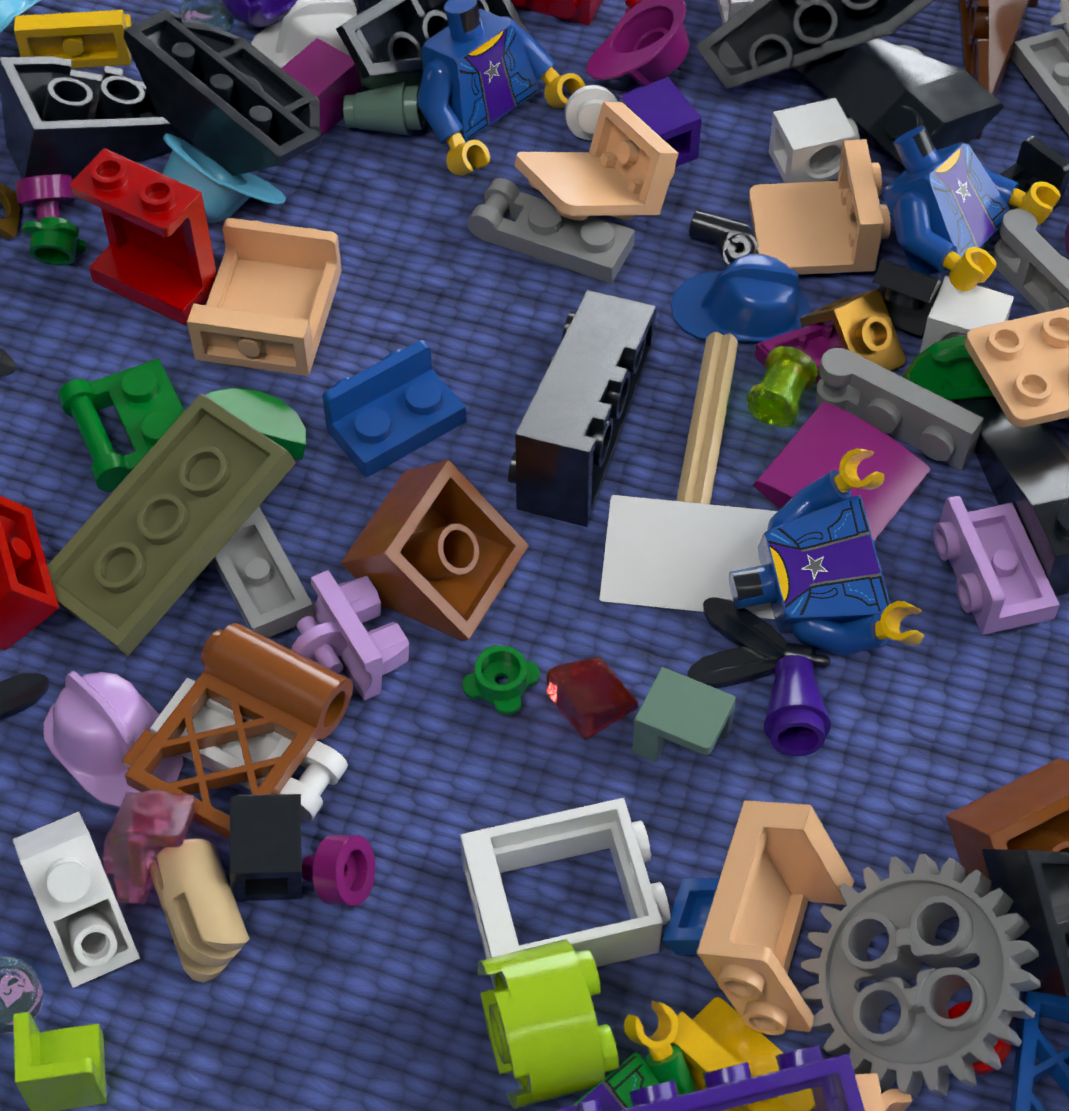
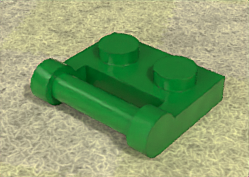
[57,358,184,492]

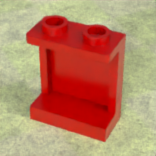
[70,148,217,326]

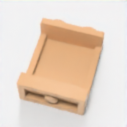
[187,218,342,376]
[697,800,854,1035]

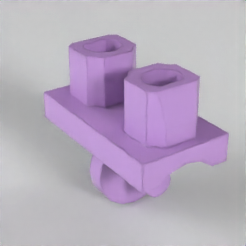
[291,570,409,701]

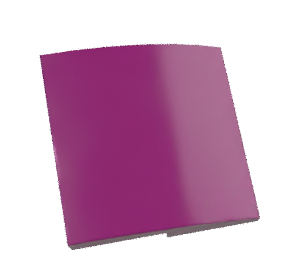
[753,402,931,541]

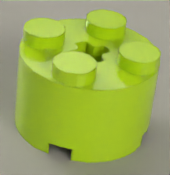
[477,939,619,1109]

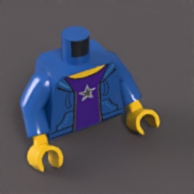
[417,0,585,176]
[884,126,1061,291]
[729,448,924,656]

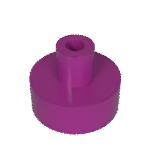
[15,175,75,222]
[302,834,375,906]

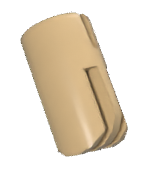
[149,838,250,983]

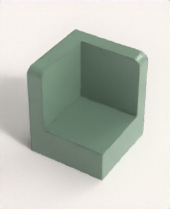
[632,667,736,763]

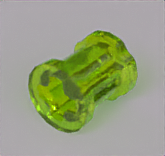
[746,346,818,427]

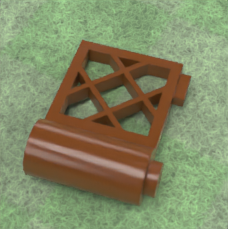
[122,623,353,839]

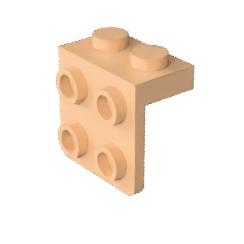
[514,101,679,220]
[749,139,891,275]
[964,307,1069,428]

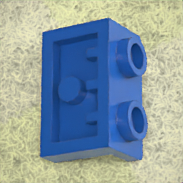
[322,340,467,478]

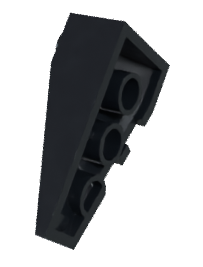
[336,0,528,79]
[696,0,936,90]
[794,38,1004,171]
[0,56,194,180]
[954,397,1069,596]

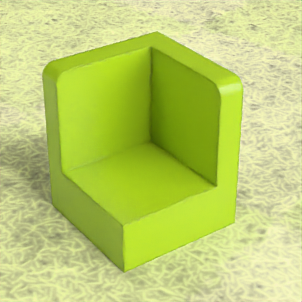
[13,1012,107,1111]

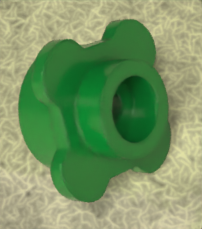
[22,217,87,266]
[462,645,540,715]

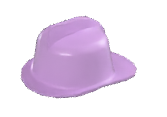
[43,671,183,809]

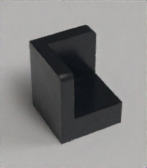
[230,794,302,901]

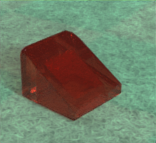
[546,656,638,740]

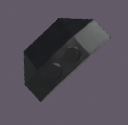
[124,10,321,176]

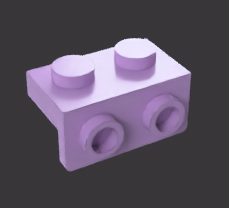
[934,496,1060,635]

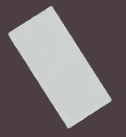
[600,495,778,619]

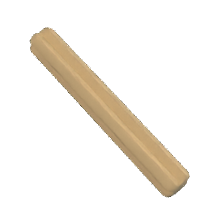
[676,331,738,504]

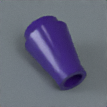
[763,655,831,756]

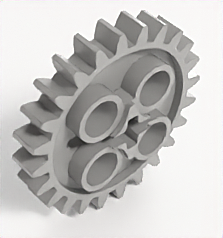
[801,854,1041,1098]

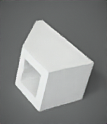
[13,812,140,988]

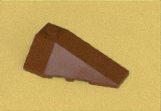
[958,0,1038,139]

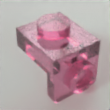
[103,790,195,904]

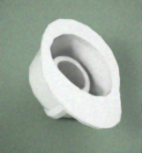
[251,0,357,68]

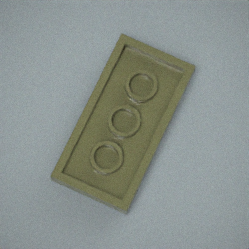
[47,393,296,657]

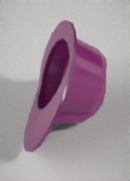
[586,0,690,86]

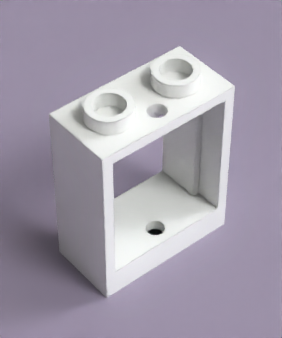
[460,798,671,988]

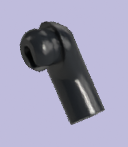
[689,209,759,266]

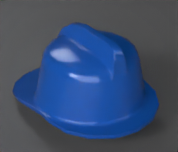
[671,254,811,343]

